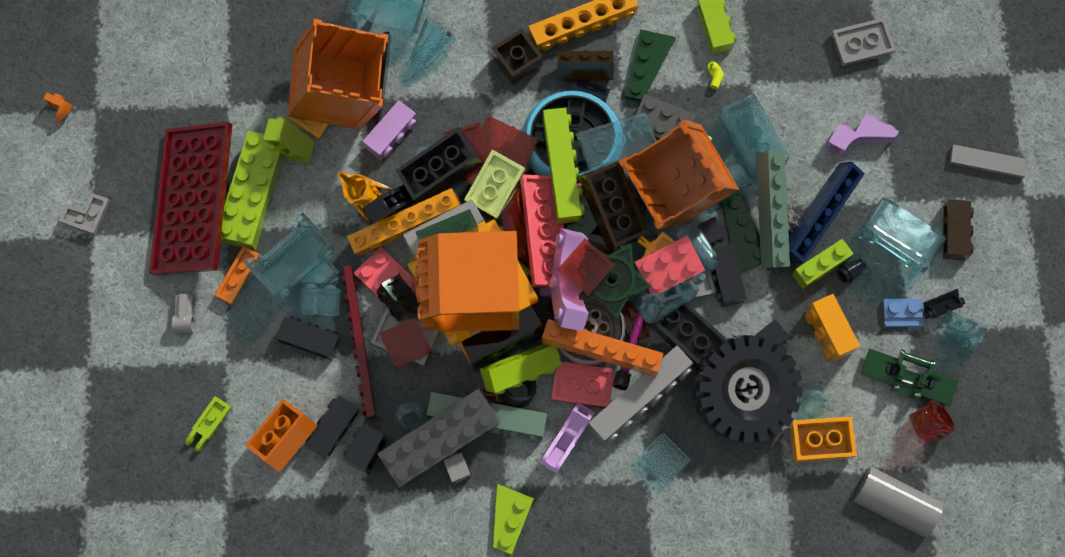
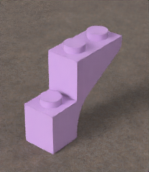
[825,114,899,157]
[540,402,595,473]

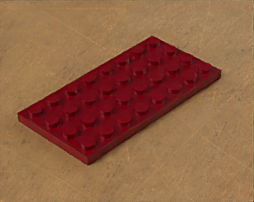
[149,122,233,275]

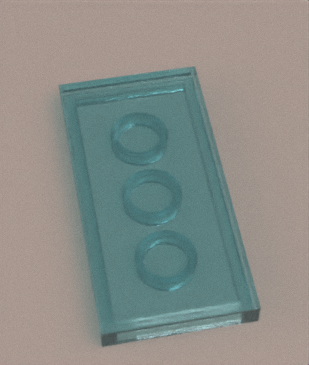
[576,112,657,170]

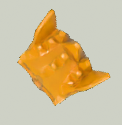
[337,170,393,222]

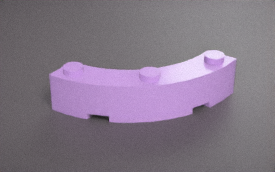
[549,228,589,332]

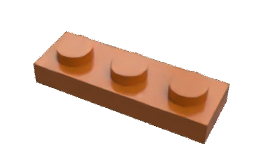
[215,246,261,305]

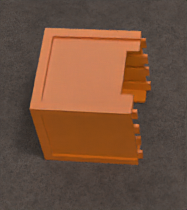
[287,19,388,130]
[618,120,739,229]

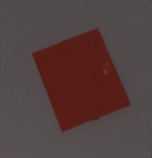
[462,115,539,201]

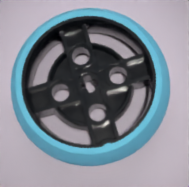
[521,91,623,183]

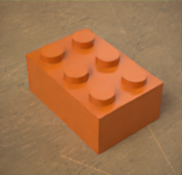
[245,399,318,473]

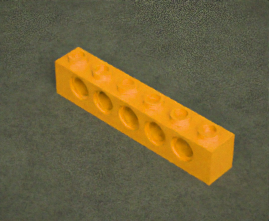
[528,0,638,51]
[347,188,461,256]

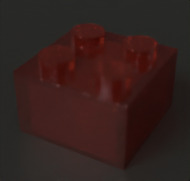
[557,238,615,297]

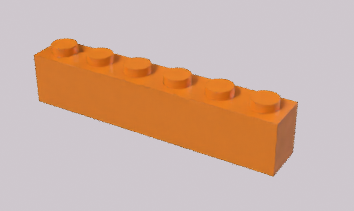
[542,319,664,377]

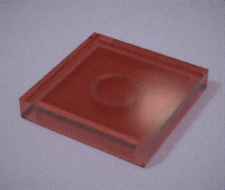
[380,317,431,369]

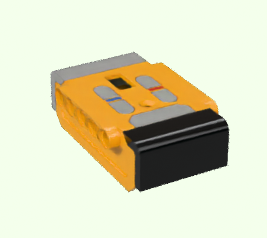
[403,199,544,373]

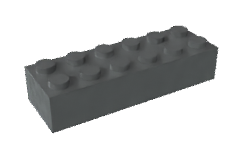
[378,387,501,487]

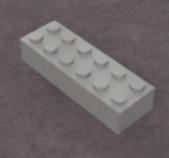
[587,346,693,446]

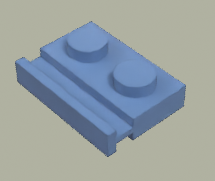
[882,299,924,328]

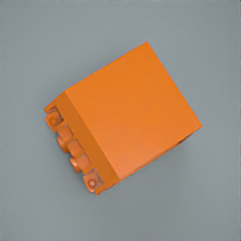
[415,231,520,332]

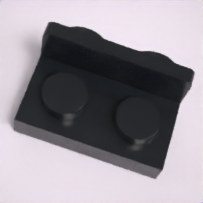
[376,274,420,322]

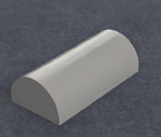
[853,466,944,539]

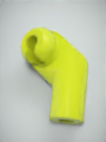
[707,62,724,90]

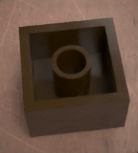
[491,29,543,85]

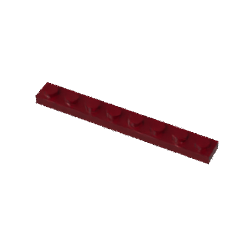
[341,265,377,420]

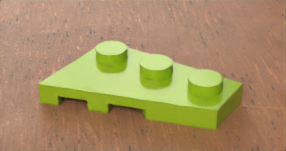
[493,484,534,555]

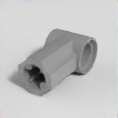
[172,294,195,333]

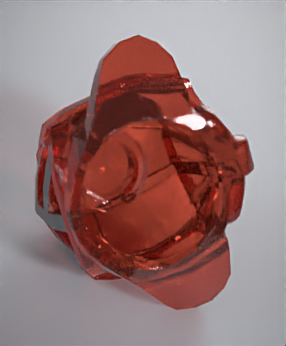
[909,400,955,442]

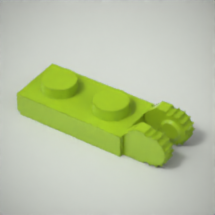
[185,396,232,452]

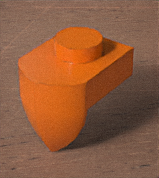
[43,93,73,123]

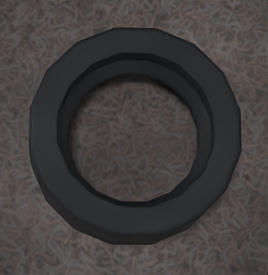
[499,380,537,408]

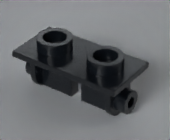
[923,289,965,319]

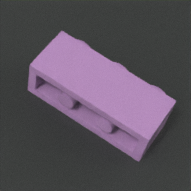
[362,100,417,161]

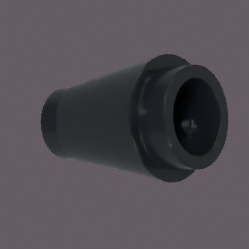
[837,258,866,283]

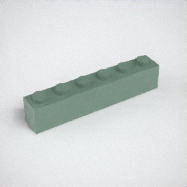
[756,151,790,268]
[427,392,547,442]

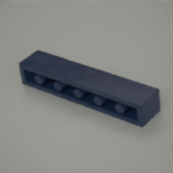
[789,162,865,263]

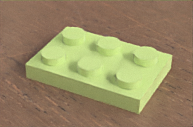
[464,150,526,219]

